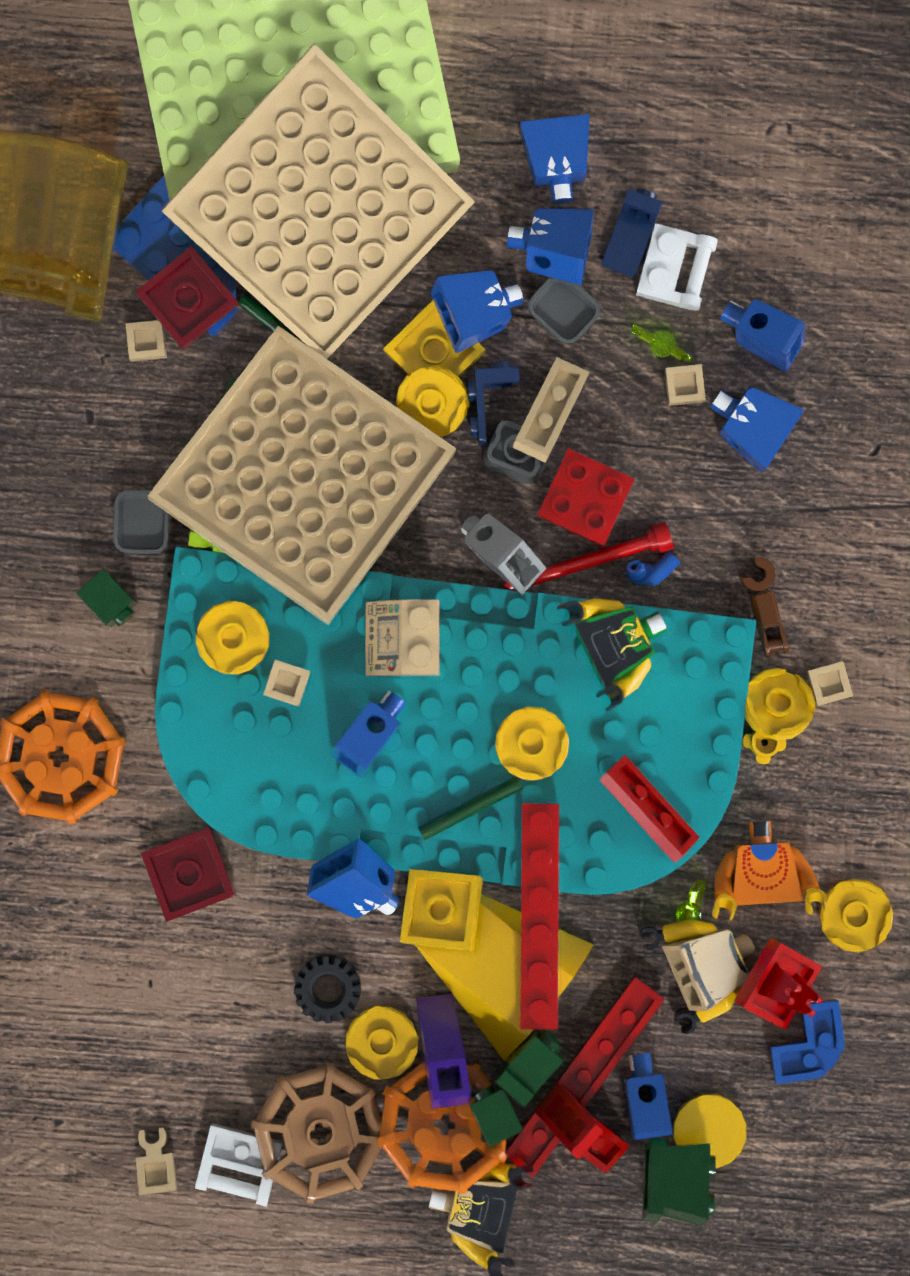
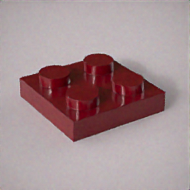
[135,246,239,350]
[141,827,236,922]

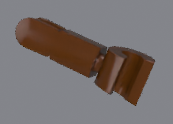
[739,557,789,658]

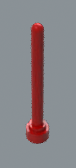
[503,521,674,591]

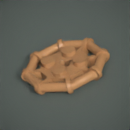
[250,1062,382,1204]

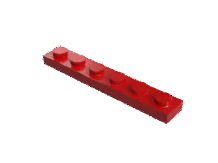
[520,804,559,1030]
[505,976,665,1178]

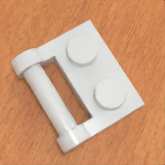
[636,223,718,311]
[195,1123,283,1207]

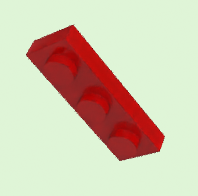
[599,755,700,863]

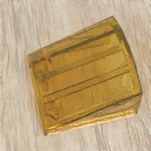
[0,130,130,323]

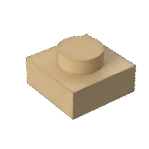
[125,320,167,362]
[664,364,706,406]
[263,660,311,707]
[806,661,853,706]

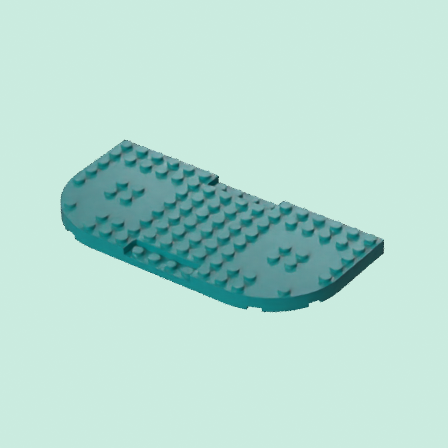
[155,547,756,895]

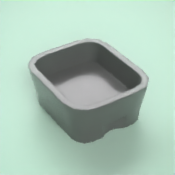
[529,277,600,344]
[482,420,550,484]
[113,490,169,554]

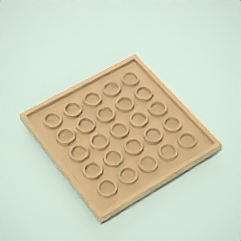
[161,43,475,359]
[148,326,456,625]

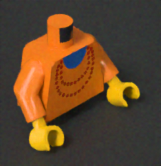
[712,820,828,920]

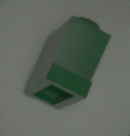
[494,1029,564,1107]
[642,1138,716,1226]

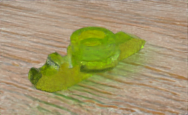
[631,324,694,362]
[676,879,706,922]

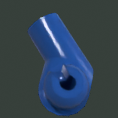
[626,551,680,586]

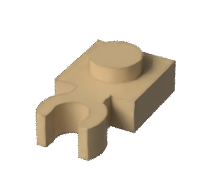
[136,1127,177,1196]

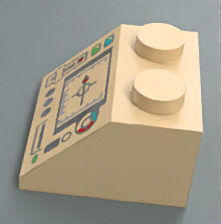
[366,600,440,676]

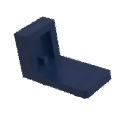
[601,188,663,278]
[468,362,519,446]

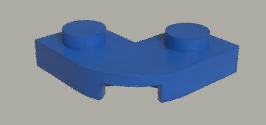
[769,999,844,1084]

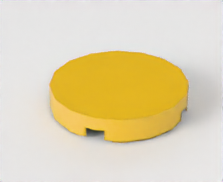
[396,365,469,437]
[195,601,270,675]
[745,668,816,741]
[495,707,569,780]
[818,878,893,952]
[346,1005,418,1080]
[673,1093,746,1168]

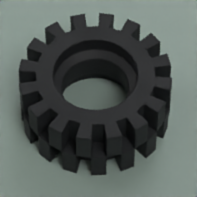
[294,954,361,1024]

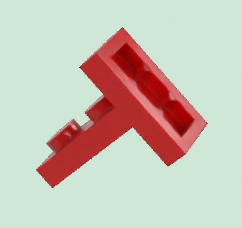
[534,1084,630,1174]

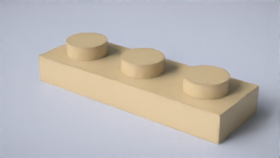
[512,357,589,463]

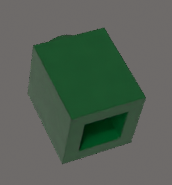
[76,569,138,627]
[468,1085,523,1147]

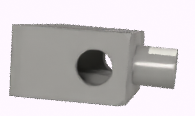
[461,514,546,595]

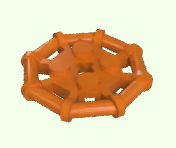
[0,689,127,825]
[376,1058,511,1195]

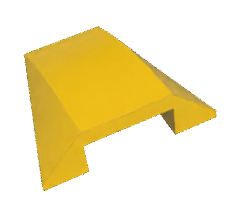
[415,894,594,1060]

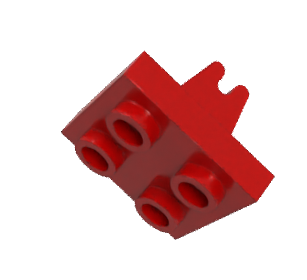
[537,448,635,547]
[733,937,823,1030]

